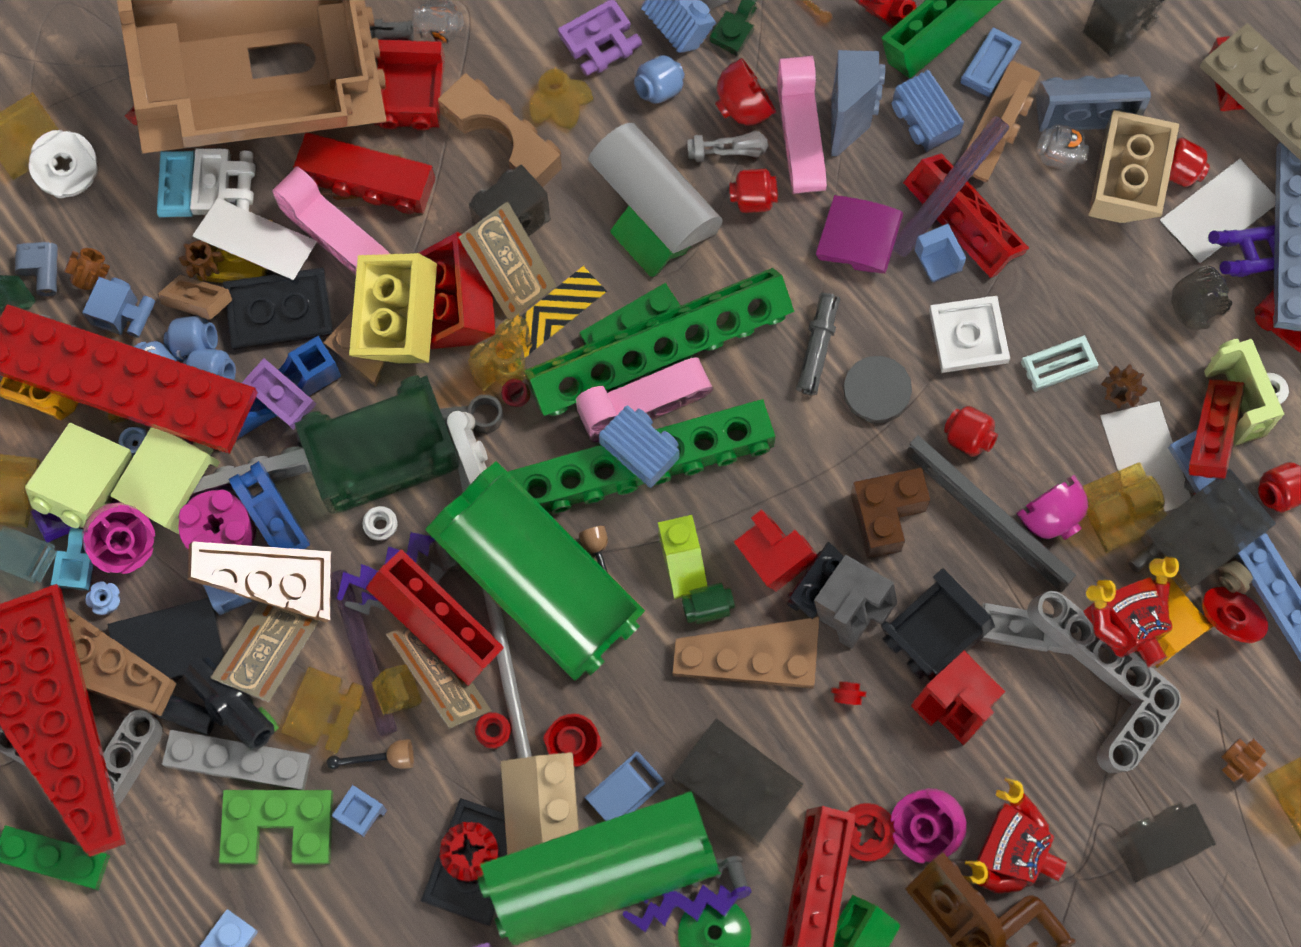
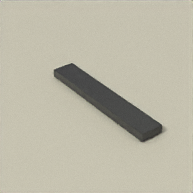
[906,435,1076,592]

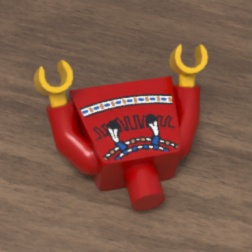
[1083,557,1179,668]
[964,778,1067,894]

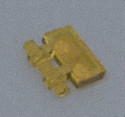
[281,667,365,754]

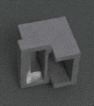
[814,555,897,649]

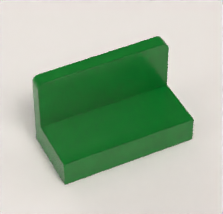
[610,206,691,277]
[833,895,900,947]

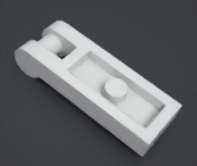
[447,411,488,484]

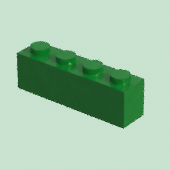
[881,0,1003,79]

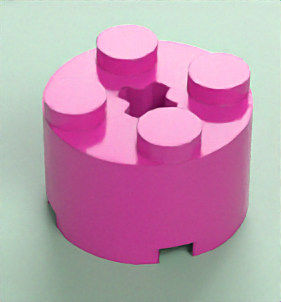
[178,490,256,550]

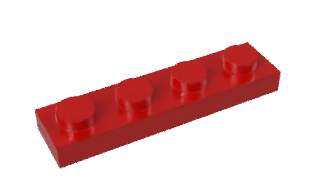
[1189,380,1244,479]

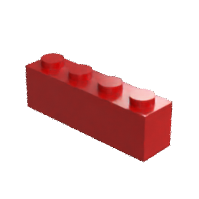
[293,132,435,214]
[366,549,505,686]

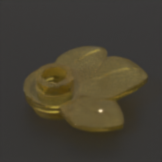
[529,69,593,129]

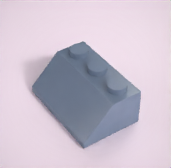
[831,50,885,156]
[1036,74,1151,132]

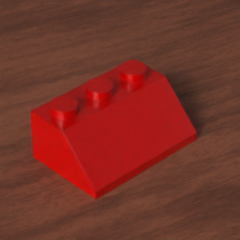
[419,232,496,349]

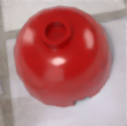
[715,58,776,125]

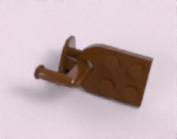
[905,852,1076,947]

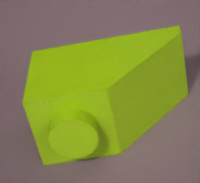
[658,515,707,599]

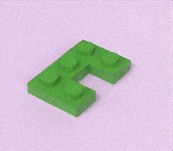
[219,790,333,865]

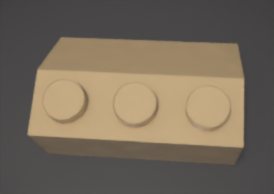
[1088,110,1179,223]
[501,753,579,855]

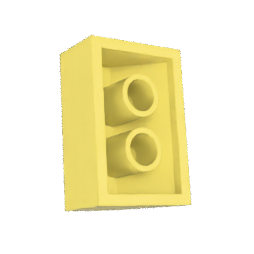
[349,253,437,363]

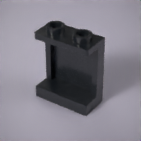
[880,568,995,681]

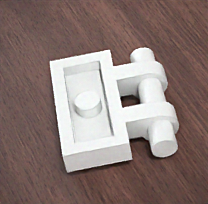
[190,149,256,215]

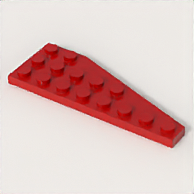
[0,584,126,857]

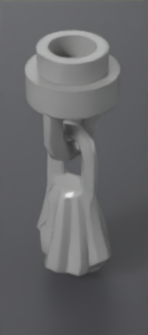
[687,131,768,162]

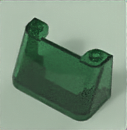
[294,375,460,514]

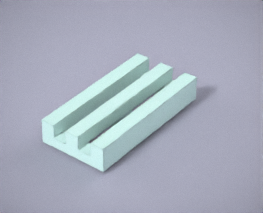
[1021,335,1099,392]

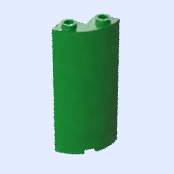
[425,461,645,681]
[478,791,721,946]

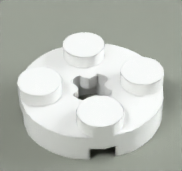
[29,130,98,198]

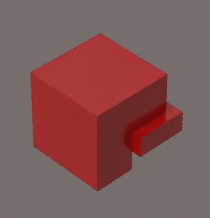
[734,509,818,592]
[911,651,1006,746]

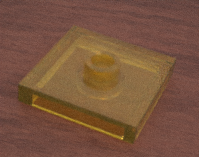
[0,92,59,180]

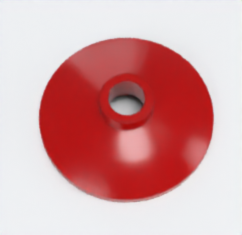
[1202,587,1268,643]

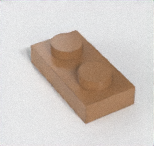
[158,275,232,320]

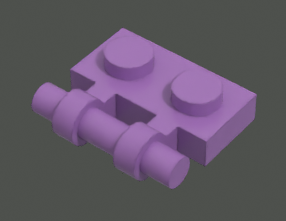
[558,0,642,76]

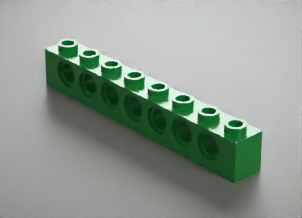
[524,268,795,416]
[508,399,776,514]

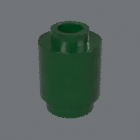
[681,582,735,624]

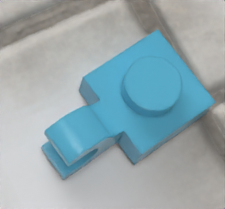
[51,528,93,591]

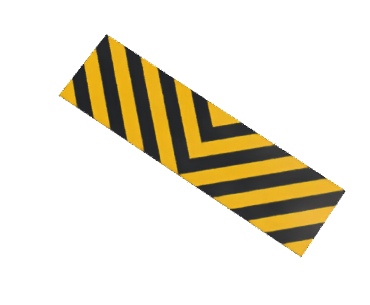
[484,266,607,372]

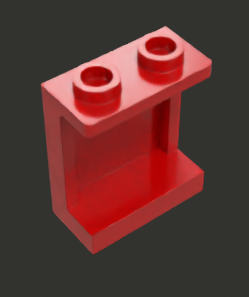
[374,40,445,130]

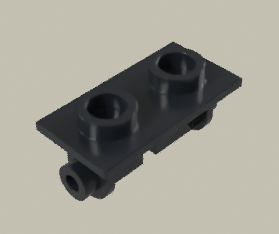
[787,542,844,619]

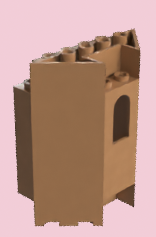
[117,0,386,154]

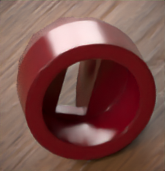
[501,379,531,407]

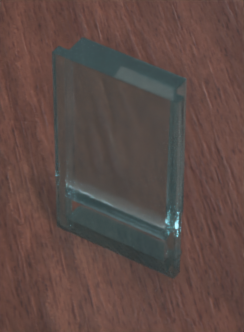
[0,526,57,583]

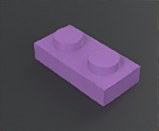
[242,358,316,430]

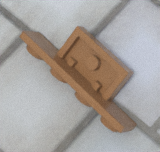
[958,61,1040,182]

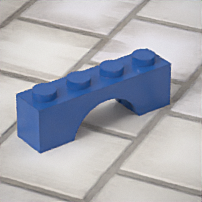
[237,336,342,439]

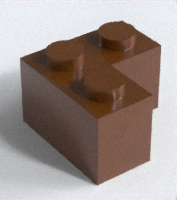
[851,467,930,559]

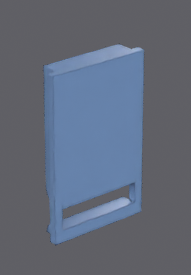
[585,752,666,821]

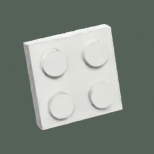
[929,296,1010,373]

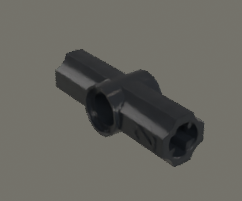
[183,657,275,750]

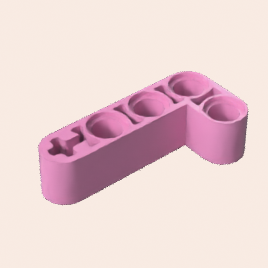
[777,56,827,194]
[272,167,390,275]
[576,358,713,442]

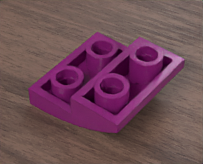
[816,195,903,274]

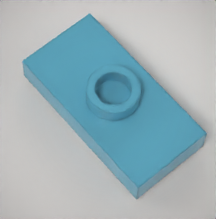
[157,151,195,217]

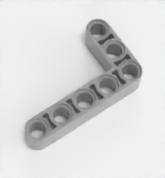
[1027,591,1181,773]
[0,710,163,807]

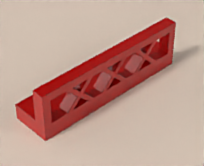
[903,153,1029,278]
[782,806,856,947]

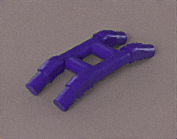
[1208,225,1275,277]

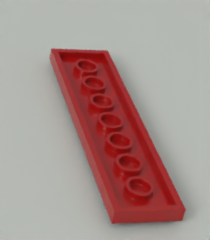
[0,304,258,454]

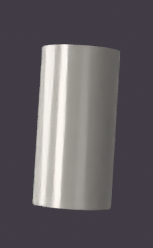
[587,123,722,254]

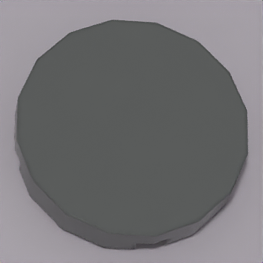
[843,356,912,423]

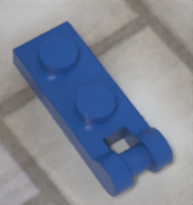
[229,461,311,550]

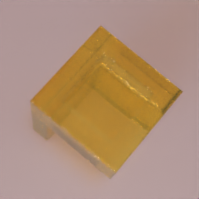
[371,664,422,715]

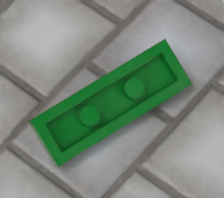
[579,282,681,345]
[0,825,110,891]

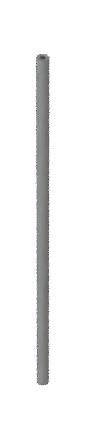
[452,440,532,759]

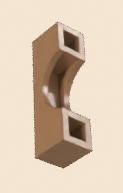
[438,73,562,195]

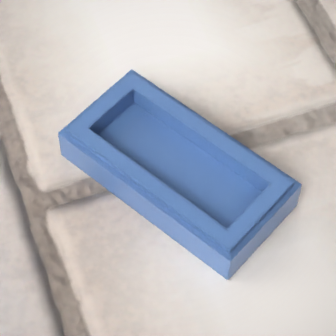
[960,27,1021,98]

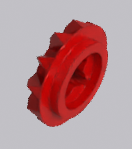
[847,803,895,862]
[439,822,498,881]

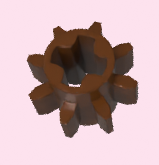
[179,239,224,281]
[1101,364,1147,409]

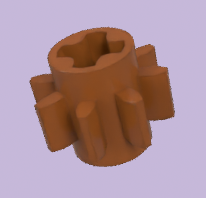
[64,248,110,290]
[1221,738,1267,783]

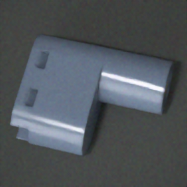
[15,242,58,296]

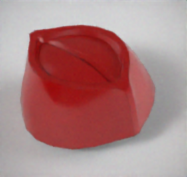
[543,714,603,767]

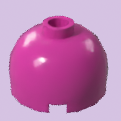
[1016,474,1088,540]
[82,502,155,574]
[891,788,967,863]

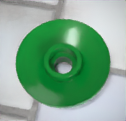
[678,904,751,947]

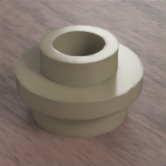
[1219,560,1253,594]

